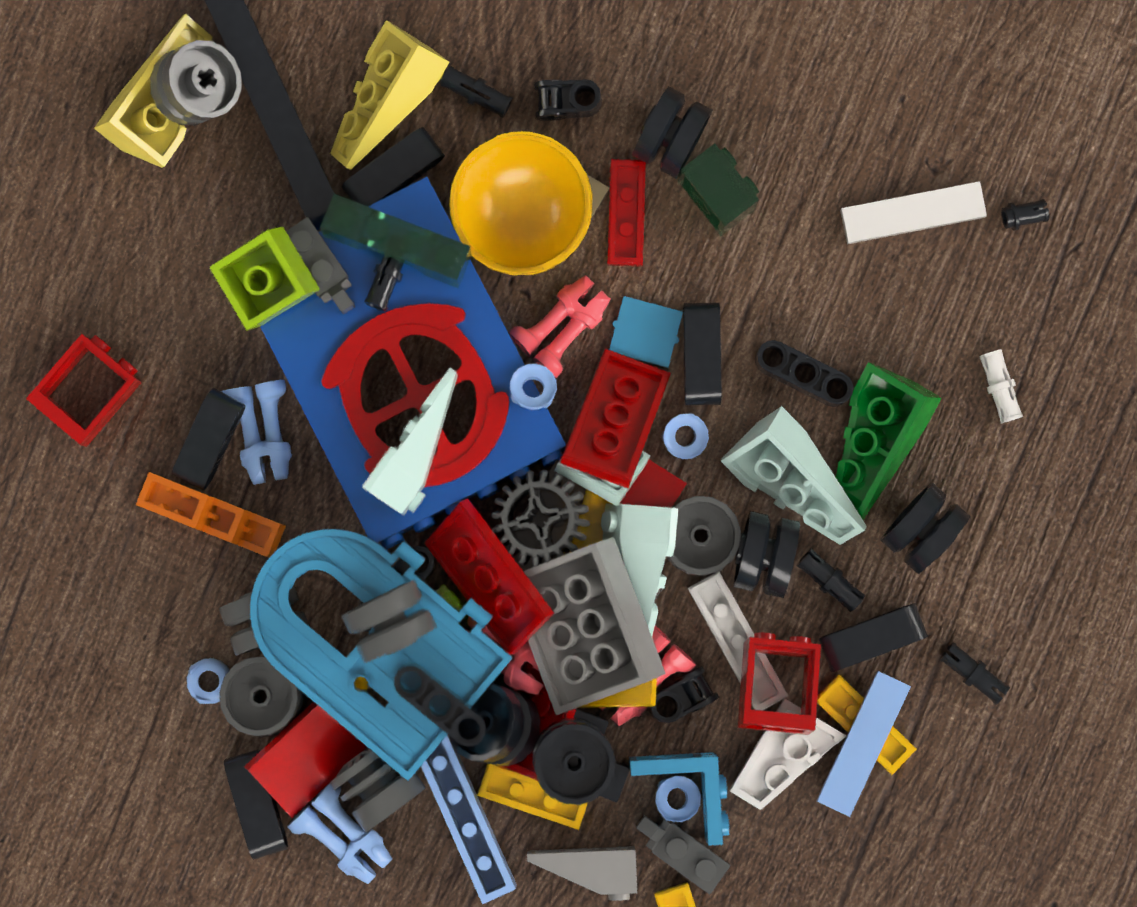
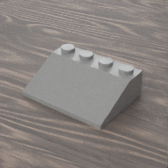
[523,537,666,715]

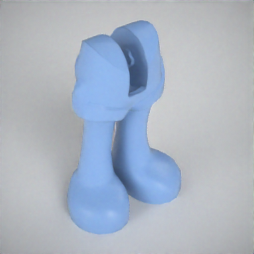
[221,380,292,485]
[287,779,392,884]

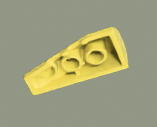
[94,14,213,168]
[330,20,449,170]

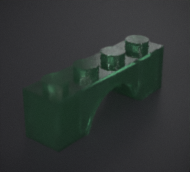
[320,194,472,288]

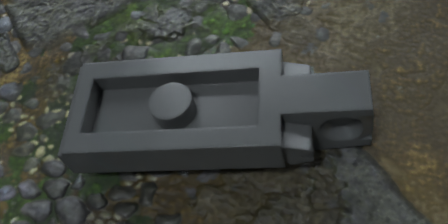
[286,217,356,315]
[636,815,731,895]

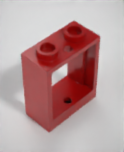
[26,334,142,447]
[737,632,821,735]

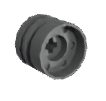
[330,748,426,832]

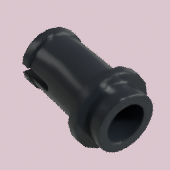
[1001,199,1049,231]

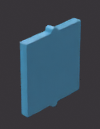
[609,296,683,368]

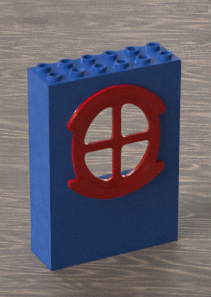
[260,177,566,550]

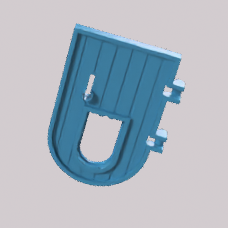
[250,529,512,781]

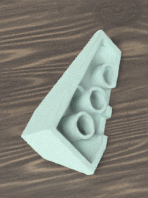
[362,368,458,515]
[721,406,867,545]
[601,504,678,636]

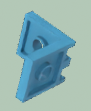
[629,752,729,846]

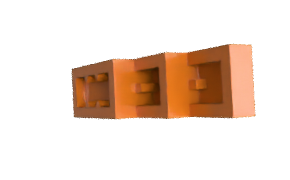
[136,472,286,558]

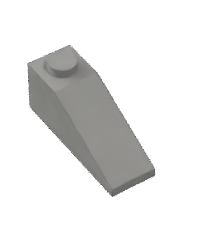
[527,846,637,901]

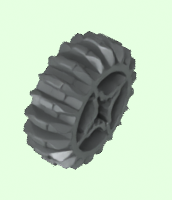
[491,470,590,567]

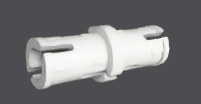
[979,349,1023,424]

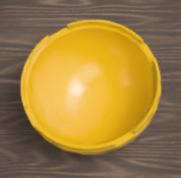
[449,131,592,275]

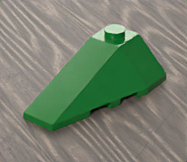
[836,362,942,519]

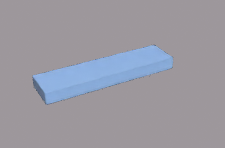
[816,671,911,817]

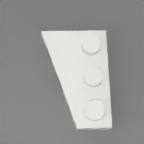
[729,698,846,810]

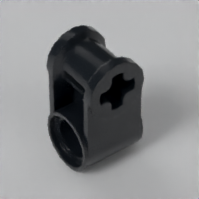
[534,79,602,121]
[649,666,719,723]

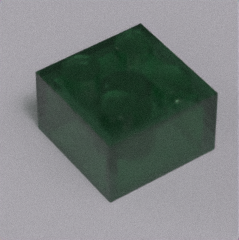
[678,143,759,236]

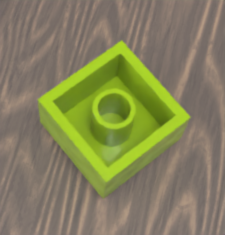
[209,226,320,331]

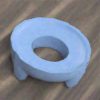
[510,364,557,410]
[661,413,709,459]
[186,658,230,704]
[655,776,701,822]

